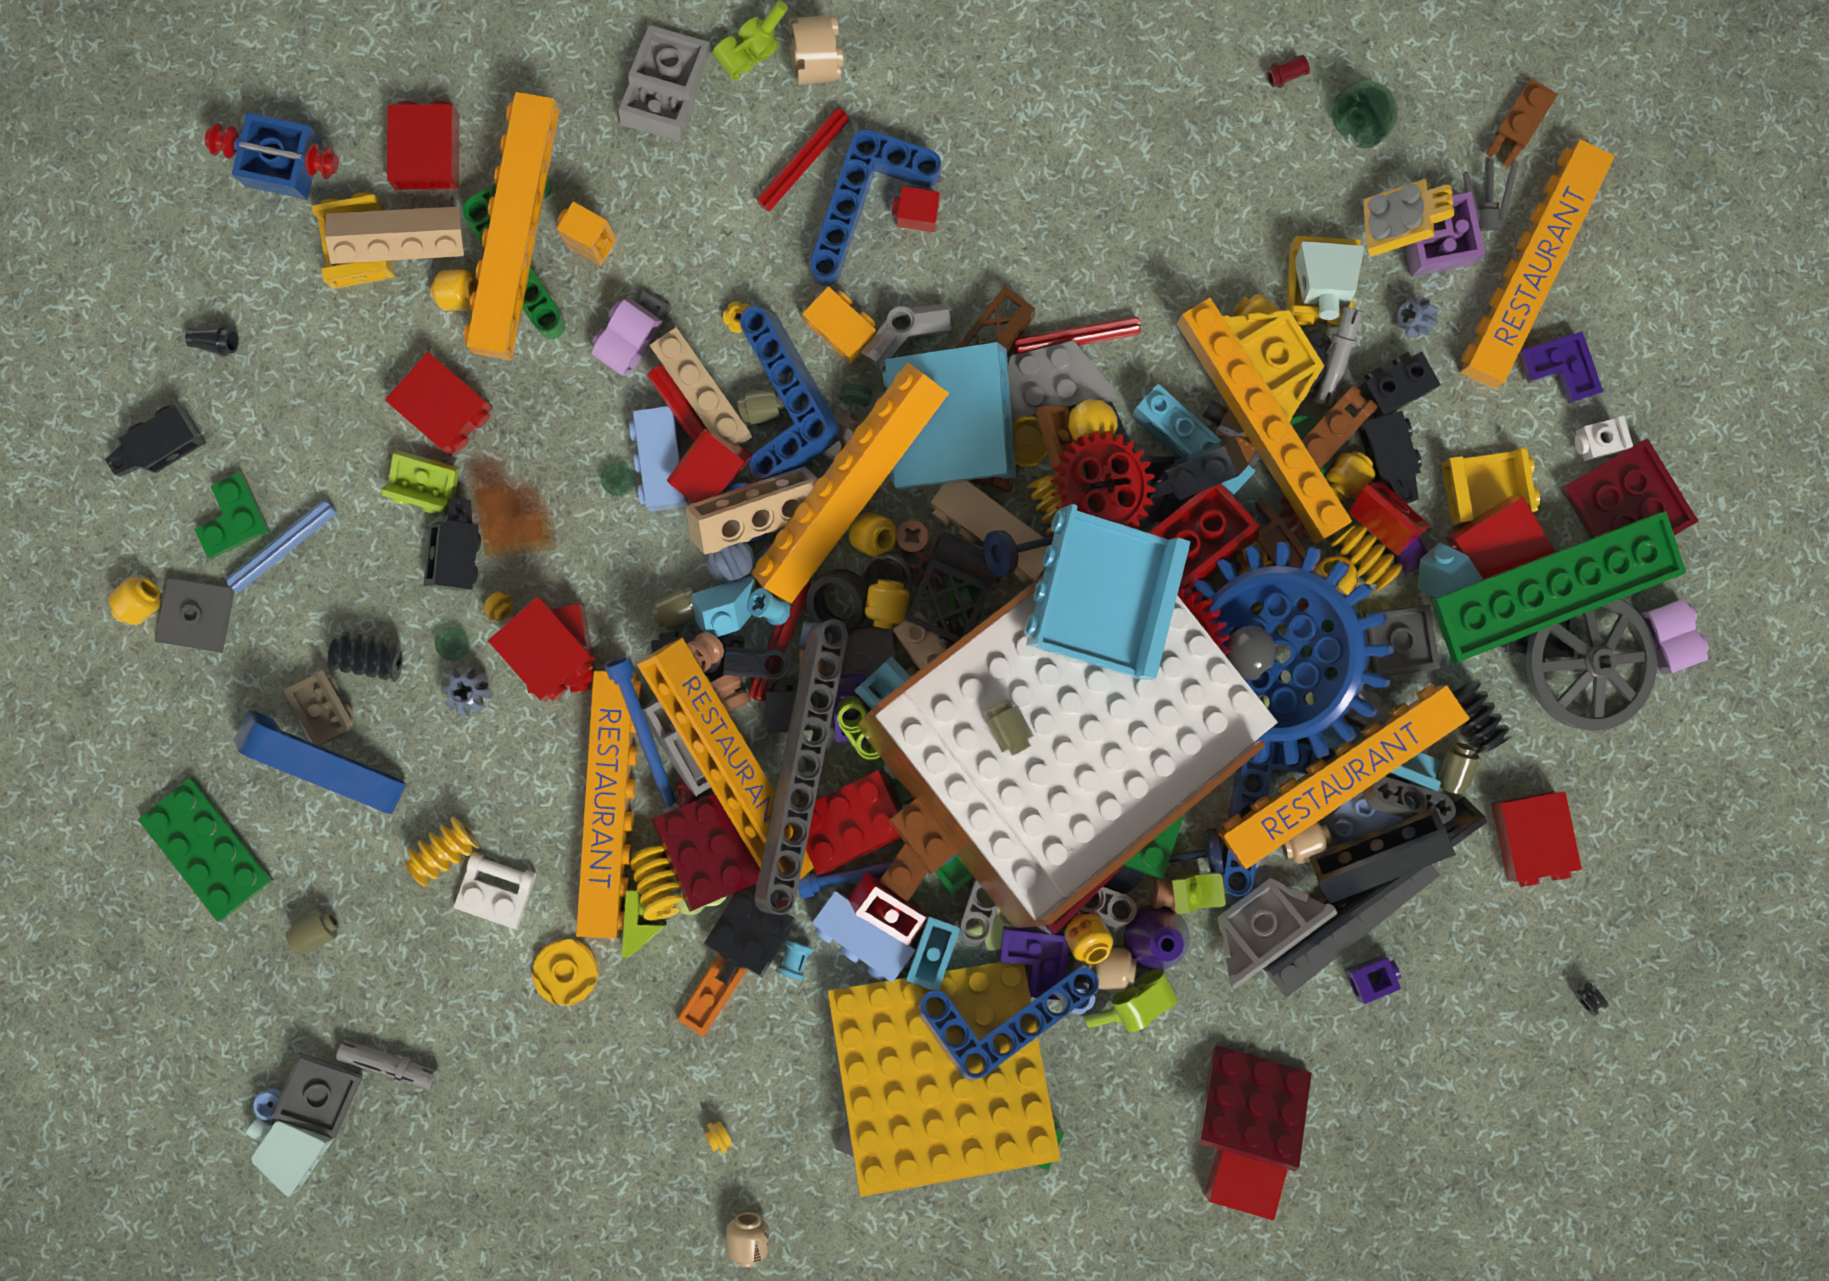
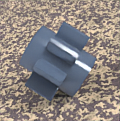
[1397,296,1438,338]

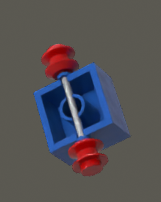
[204,112,339,200]

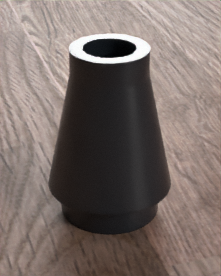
[185,324,239,356]

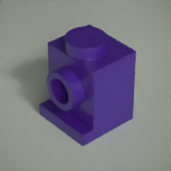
[1344,955,1401,1004]

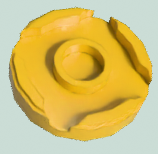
[532,939,599,1005]

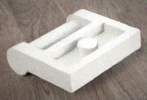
[453,852,536,929]

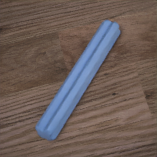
[226,500,337,592]

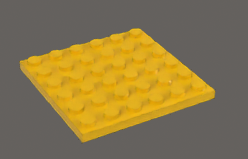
[827,962,1061,1197]

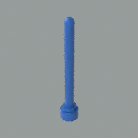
[605,657,675,806]
[798,856,954,899]

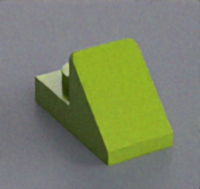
[1172,871,1226,914]
[622,889,668,958]

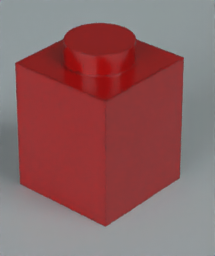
[892,186,940,232]

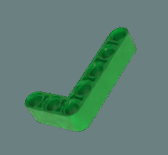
[463,176,566,339]

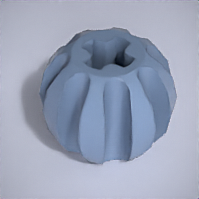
[706,542,755,583]
[441,667,491,716]

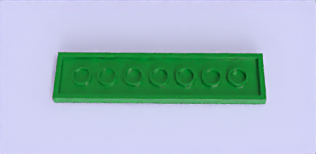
[1431,511,1687,662]

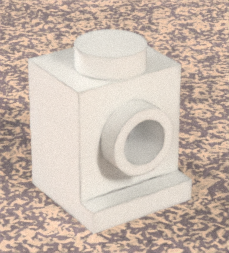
[1575,416,1633,462]

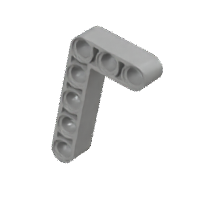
[958,878,1137,946]

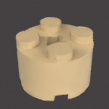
[789,14,843,85]

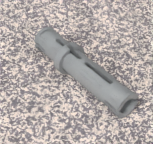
[1314,306,1364,406]
[336,1039,439,1091]

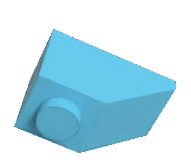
[1417,542,1483,597]
[691,576,756,637]
[906,917,960,991]

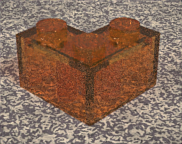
[475,485,557,559]

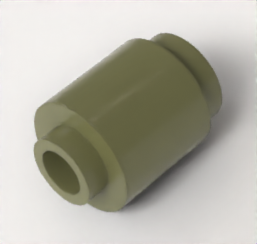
[737,387,787,425]
[651,587,695,630]
[985,699,1034,756]
[1437,743,1480,794]
[285,909,339,954]

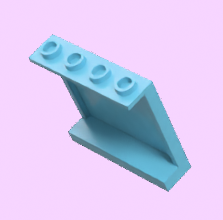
[883,342,1016,491]
[1025,504,1190,680]

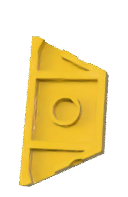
[1223,310,1324,422]

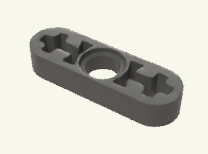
[1363,777,1456,824]

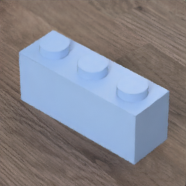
[629,406,688,512]
[812,889,916,982]

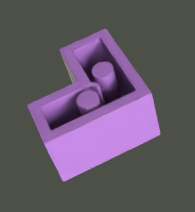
[1404,192,1485,277]

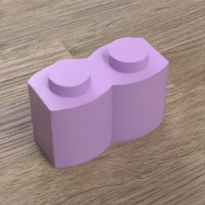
[591,299,663,376]
[1639,598,1709,674]

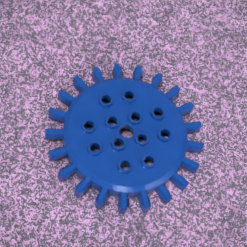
[1194,542,1394,765]

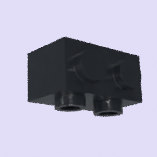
[1358,351,1441,418]

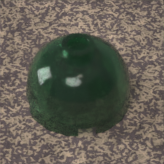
[1332,80,1398,149]

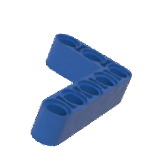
[810,129,941,286]
[740,306,840,480]
[233,710,407,814]
[1222,740,1335,896]
[918,968,1099,1080]

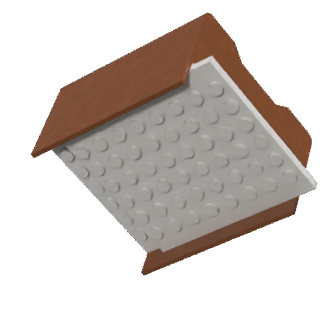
[858,575,1278,928]

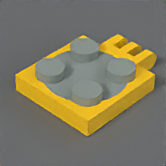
[1363,178,1454,257]

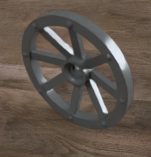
[1526,599,1657,731]

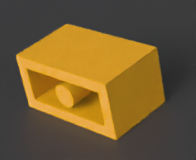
[556,201,617,266]
[802,286,876,364]

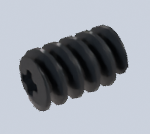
[327,631,403,682]
[1452,680,1512,754]

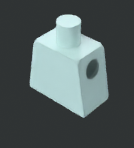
[1295,241,1364,320]
[246,1117,335,1197]

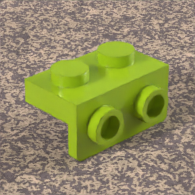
[381,450,460,514]

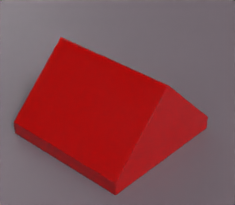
[666,429,753,503]
[1349,482,1431,556]

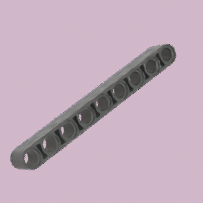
[755,619,848,915]

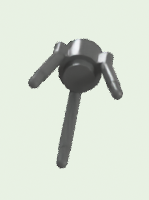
[1463,159,1518,231]

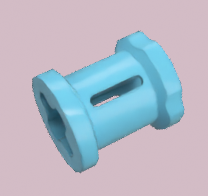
[748,588,791,626]
[775,939,814,981]

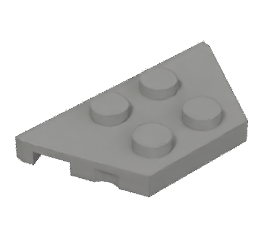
[1008,341,1117,421]
[1217,878,1337,990]

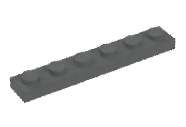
[1264,865,1440,997]

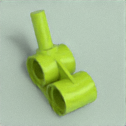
[712,1,788,80]
[836,696,880,759]
[1085,969,1178,1032]

